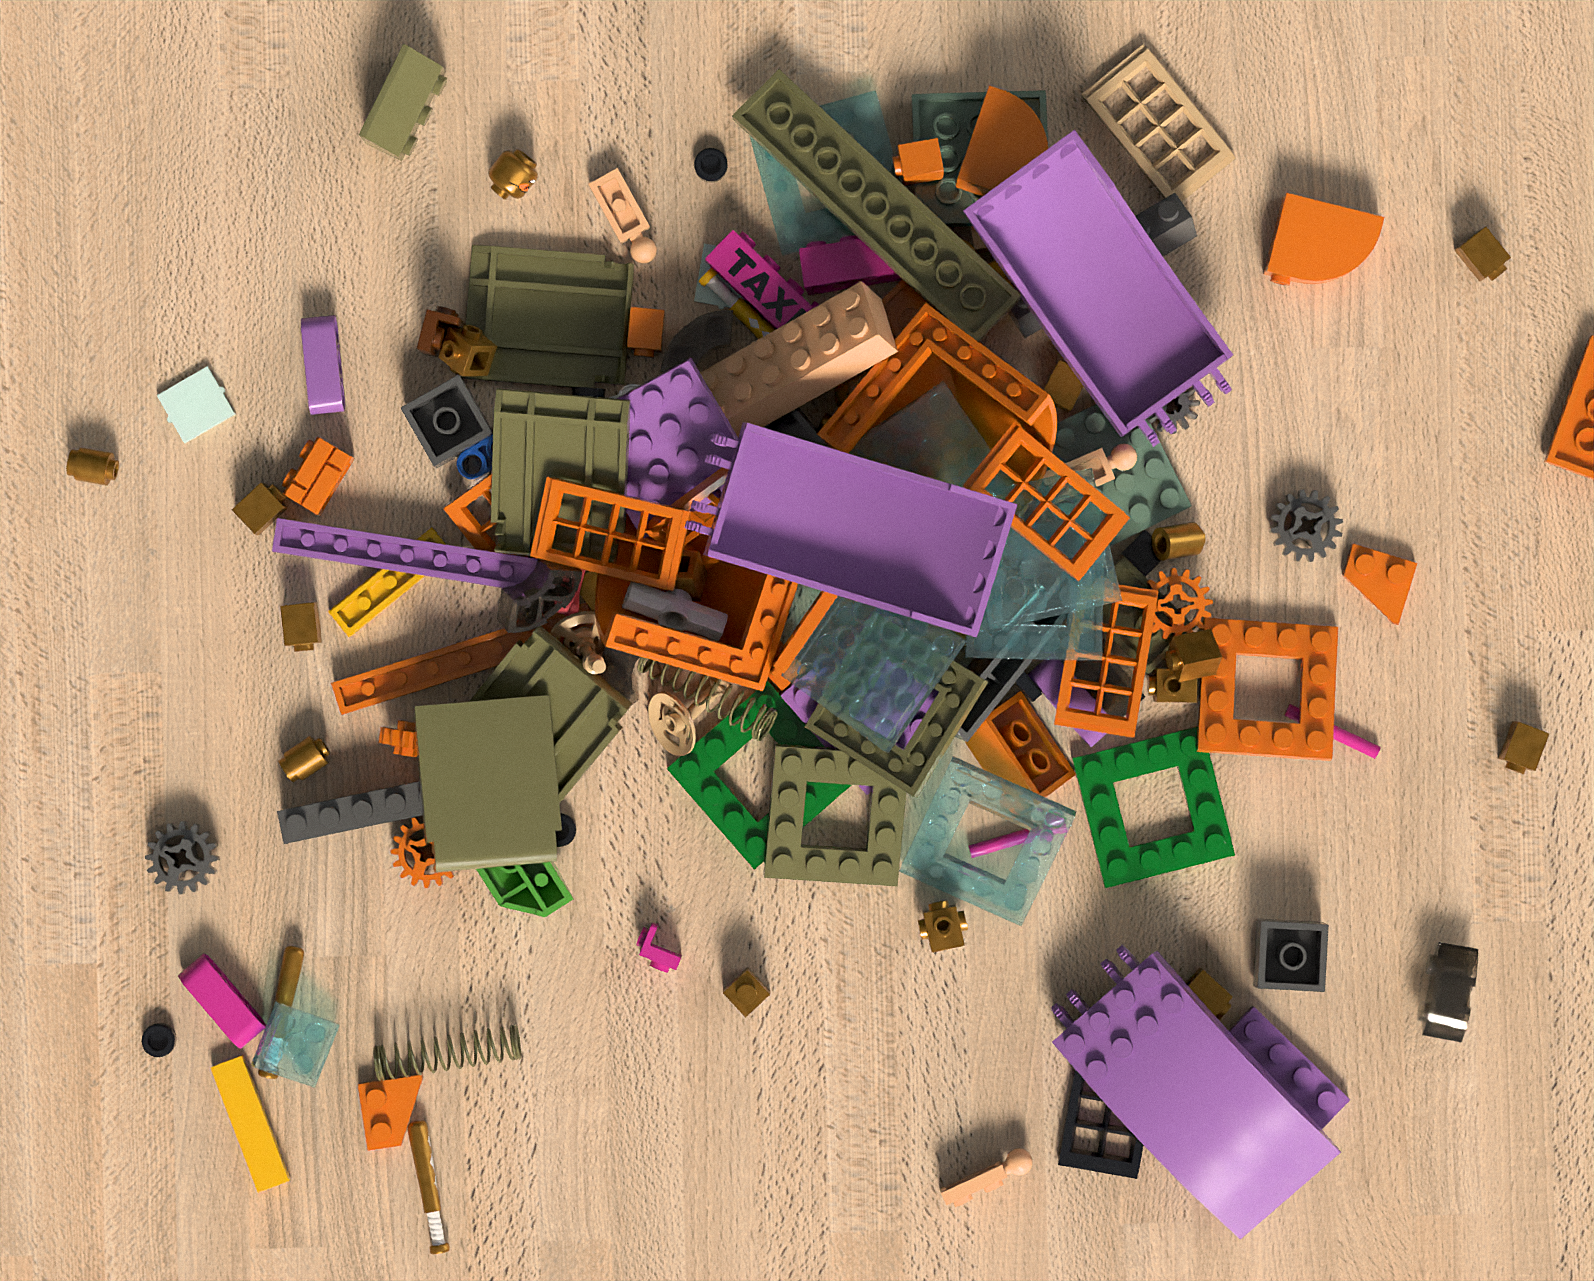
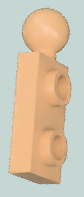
[588,168,657,264]
[1042,444,1137,505]
[940,1148,1033,1207]

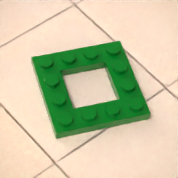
[667,681,851,870]
[1072,726,1235,888]

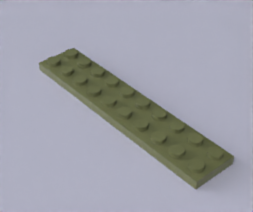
[732,69,1021,342]

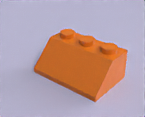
[964,691,1076,817]

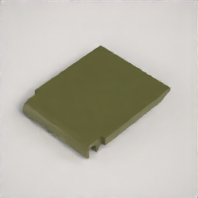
[461,245,634,388]
[491,388,631,564]
[469,625,633,804]
[414,695,562,873]

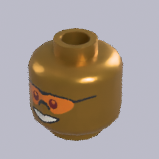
[488,148,538,200]

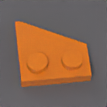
[1342,543,1418,625]
[358,1074,423,1151]

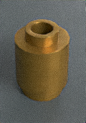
[66,447,119,486]
[278,736,331,783]

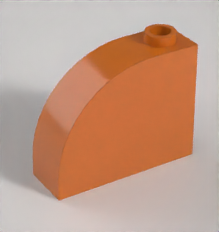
[956,85,1048,196]
[1263,193,1385,286]

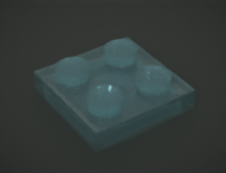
[251,1002,340,1088]

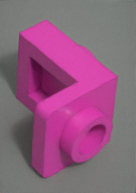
[636,922,682,973]

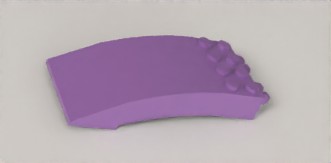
[963,130,1233,447]
[684,422,1017,638]
[1051,945,1341,1239]

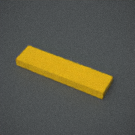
[328,527,447,638]
[210,1055,291,1193]

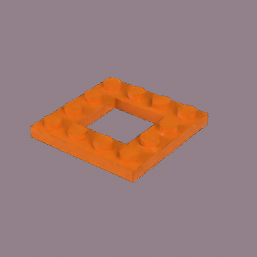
[1196,618,1338,761]

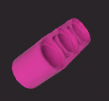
[178,953,267,1049]

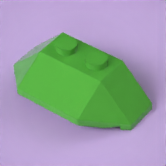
[476,862,574,917]

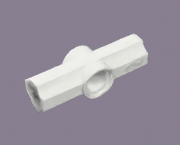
[622,581,728,641]

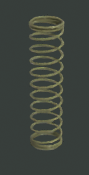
[637,657,777,741]
[373,1024,522,1082]

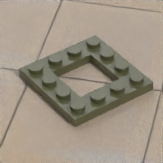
[805,612,988,798]
[763,744,906,886]

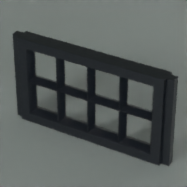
[1058,1068,1144,1179]

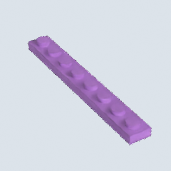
[272,518,543,594]

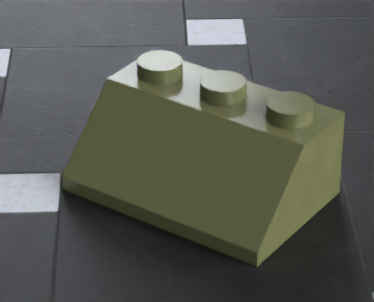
[359,44,448,161]

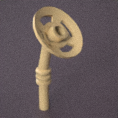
[550,611,608,674]
[648,678,730,756]

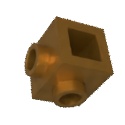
[438,325,497,376]
[918,900,968,953]

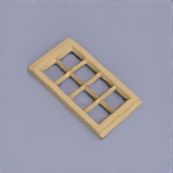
[1081,44,1236,202]

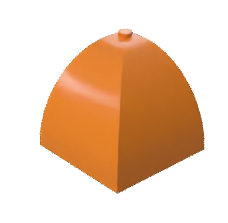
[817,303,1057,536]
[595,498,798,691]

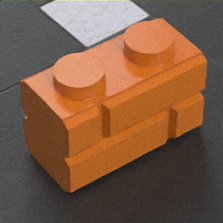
[282,436,355,516]

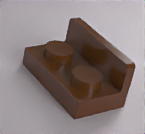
[416,306,465,357]

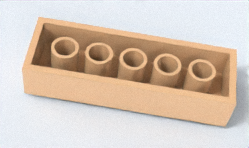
[700,281,898,437]

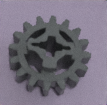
[1269,489,1343,562]
[145,821,220,894]

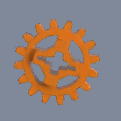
[1139,568,1213,640]
[378,720,417,757]
[390,817,455,888]

